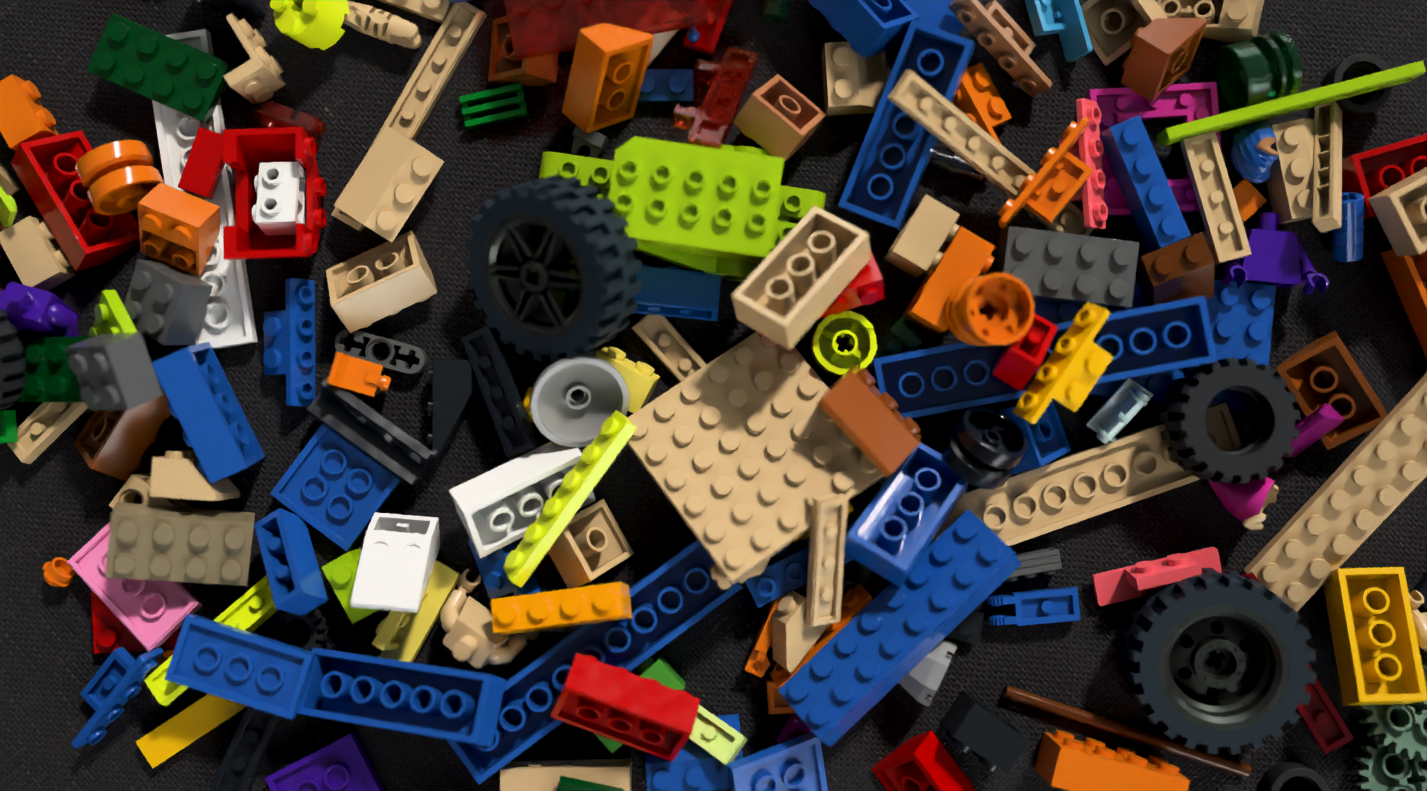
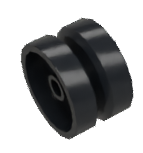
[942,406,1029,490]

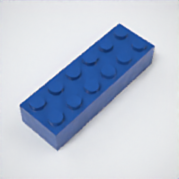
[838,20,974,232]
[297,647,506,747]

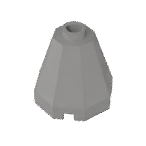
[898,640,957,707]

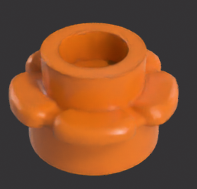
[42,557,76,587]

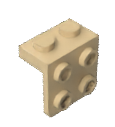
[224,13,286,104]

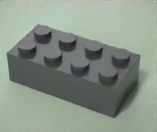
[996,226,1139,311]

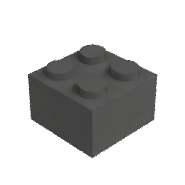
[124,259,213,345]
[66,332,163,410]

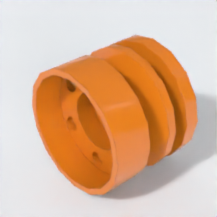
[945,273,1034,346]

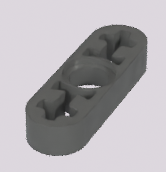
[335,329,428,375]

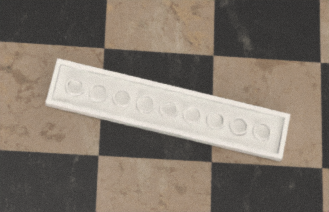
[152,29,258,349]

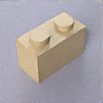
[0,216,76,291]

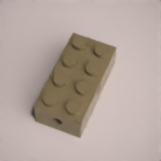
[105,502,255,586]

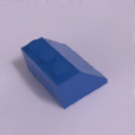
[645,713,743,791]

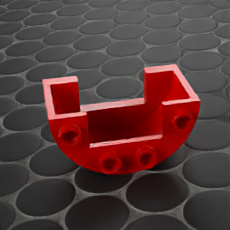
[223,127,327,260]

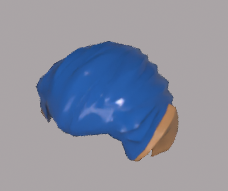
[1231,120,1279,184]

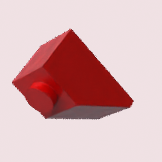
[992,313,1058,391]

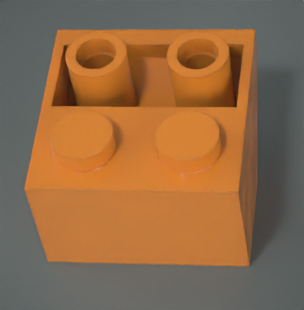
[138,182,220,276]

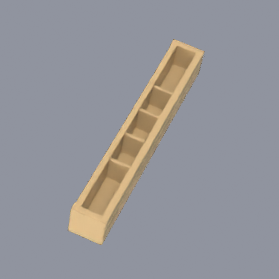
[1312,101,1342,233]

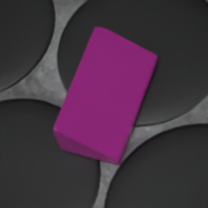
[1290,403,1344,457]

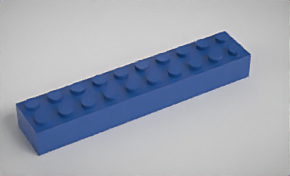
[873,296,1217,418]
[446,537,742,784]

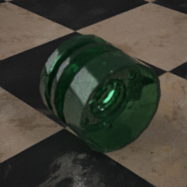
[1215,30,1303,110]

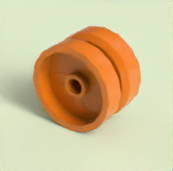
[75,140,165,215]

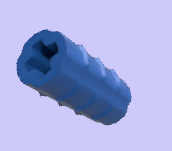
[1330,192,1365,262]

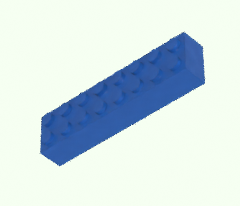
[778,509,1021,747]

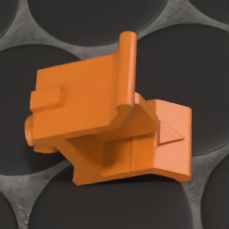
[327,352,391,397]

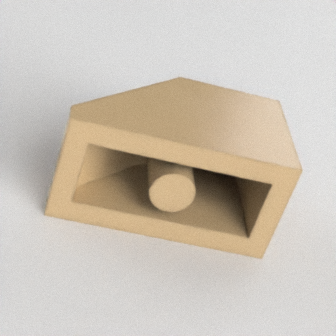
[772,591,830,673]

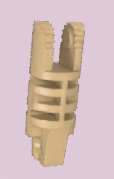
[343,1,422,50]

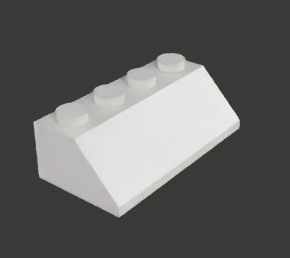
[449,441,596,558]

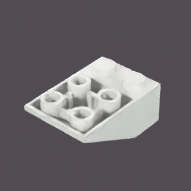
[350,512,440,613]

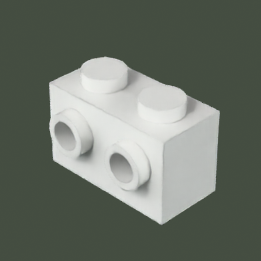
[252,162,306,236]

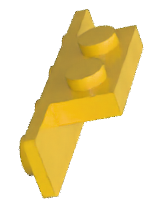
[1013,302,1113,424]

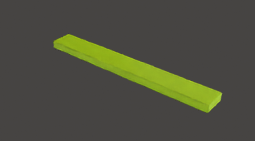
[1156,61,1426,147]

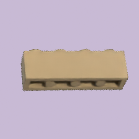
[500,759,632,791]

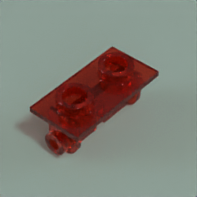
[254,101,326,150]

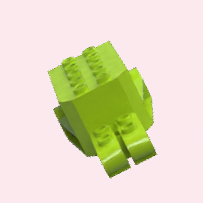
[538,136,826,282]

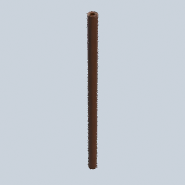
[1003,685,1251,778]

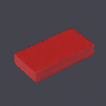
[178,127,225,199]

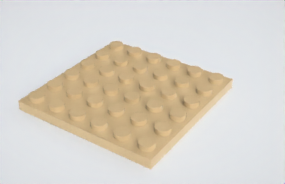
[627,331,885,585]

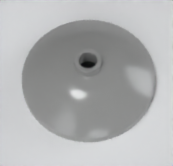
[530,355,629,448]

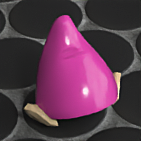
[1209,477,1279,530]

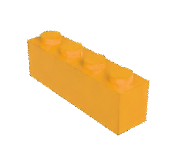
[491,582,632,635]

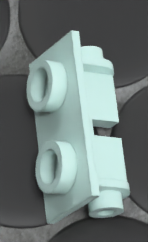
[1086,378,1154,444]

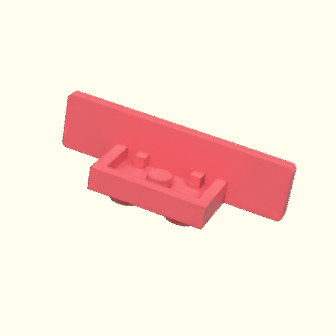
[1059,98,1108,230]
[1092,547,1222,606]

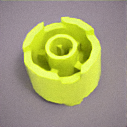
[270,0,350,50]
[810,311,877,376]

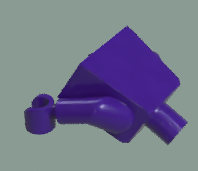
[1222,212,1329,295]
[0,282,80,337]

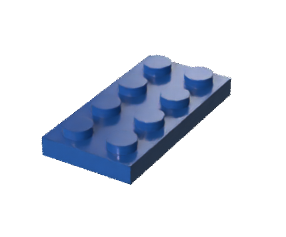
[165,614,317,720]

